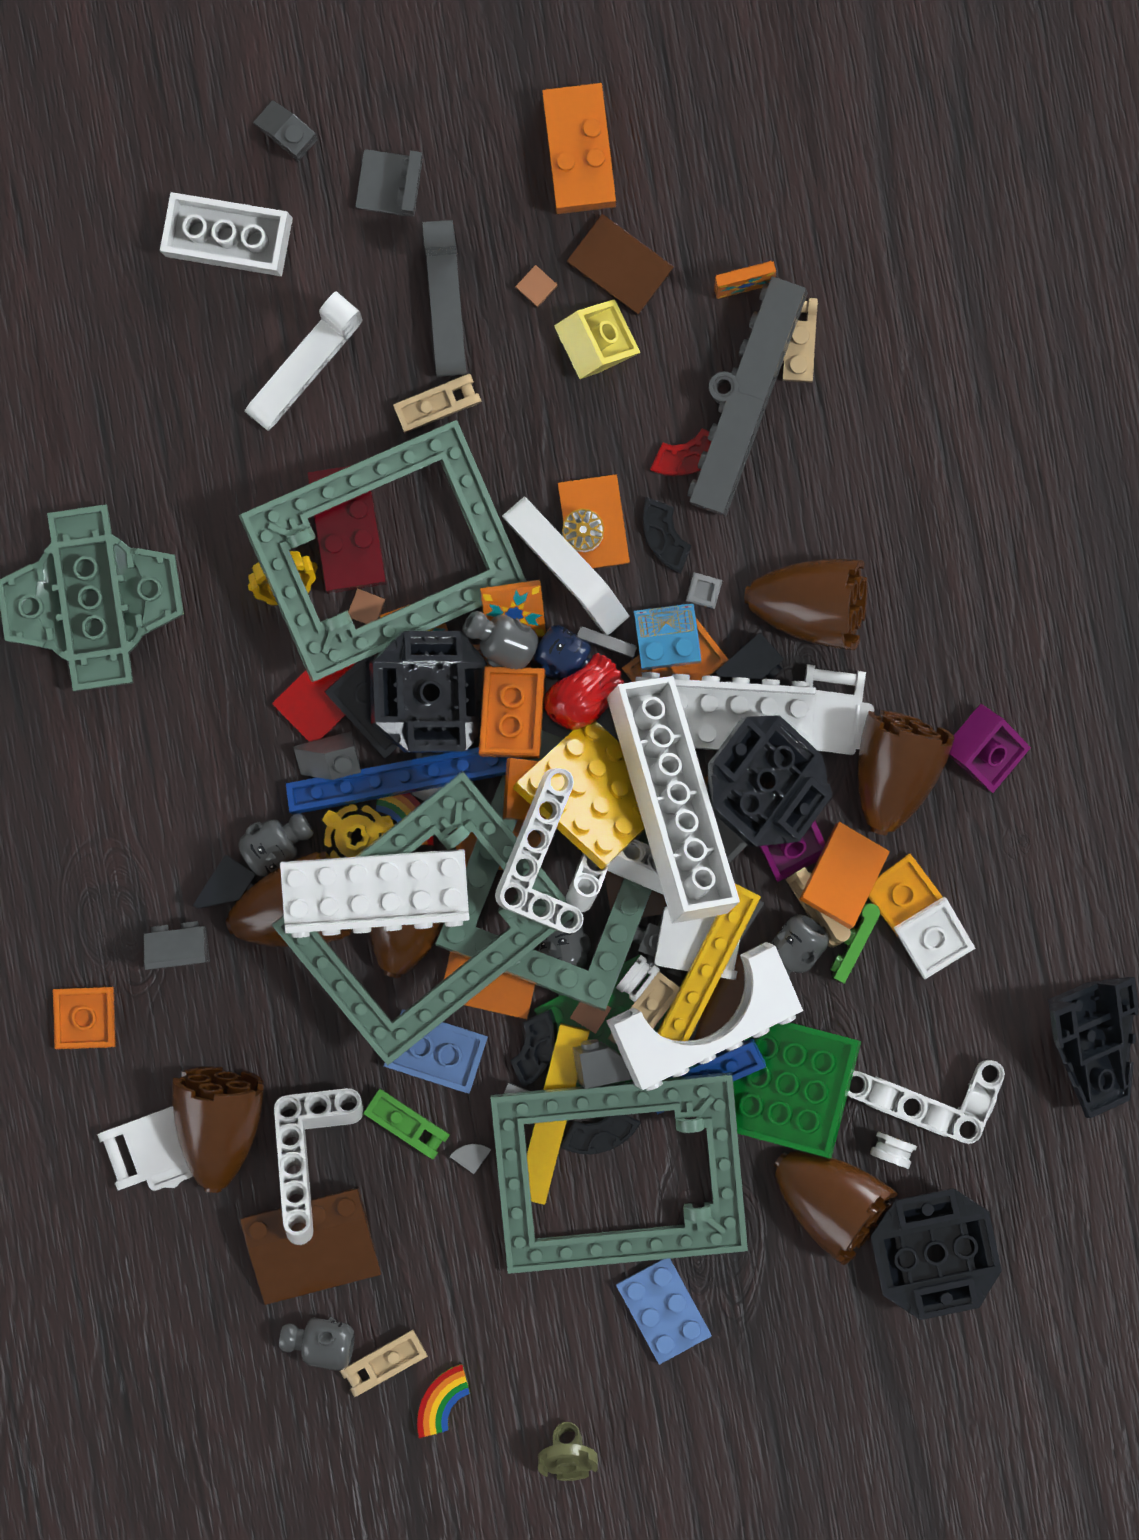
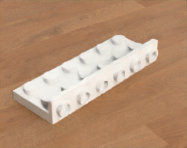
[635,672,816,750]
[280,849,470,938]

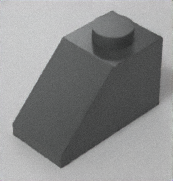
[253,100,318,162]
[293,731,361,780]
[573,1039,632,1089]

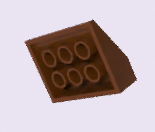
[240,1187,381,1305]

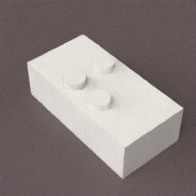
[160,192,293,276]

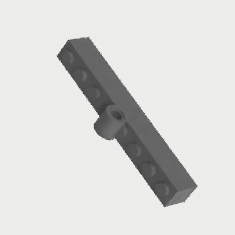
[687,276,808,517]

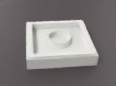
[893,897,976,980]

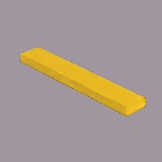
[657,883,761,1041]
[527,1023,590,1205]

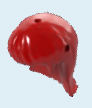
[544,653,624,730]

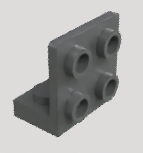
[356,149,423,217]

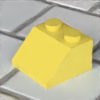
[554,299,641,379]

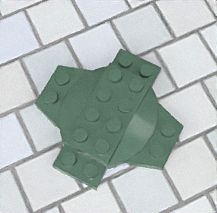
[0,504,184,692]

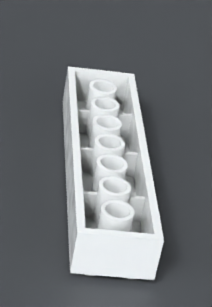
[607,676,740,924]

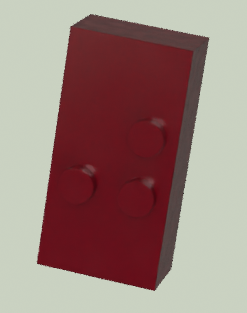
[308,466,387,594]

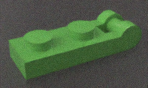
[830,903,880,984]
[363,1088,450,1160]

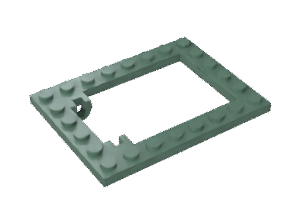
[239,420,527,682]
[436,730,656,1011]
[272,771,574,1066]
[491,1072,748,1274]

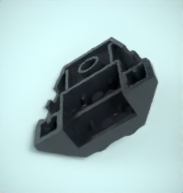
[1048,977,1139,1119]

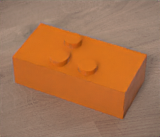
[542,83,616,214]

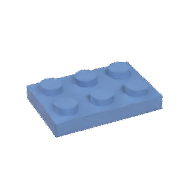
[384,1009,488,1094]
[616,1258,712,1365]

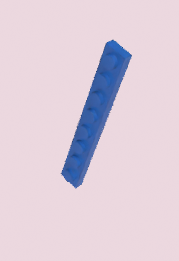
[286,747,524,815]

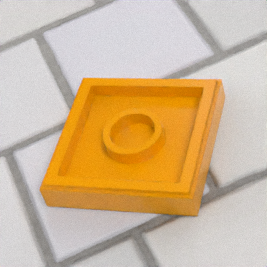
[868,853,943,937]

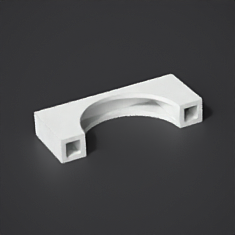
[606,942,803,1091]

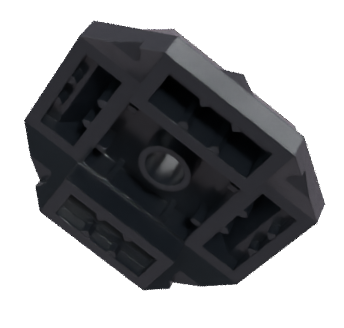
[369,631,487,753]

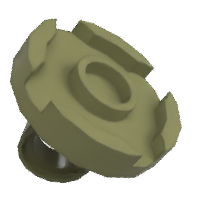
[538,1422,598,1481]

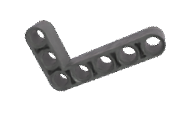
[423,219,466,377]

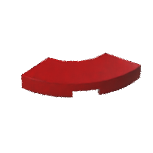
[650,428,712,476]

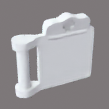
[804,664,874,755]
[654,906,746,980]
[97,1106,193,1191]

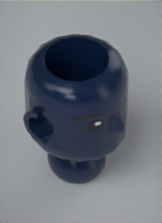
[533,625,591,681]

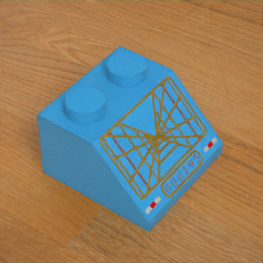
[634,604,701,671]

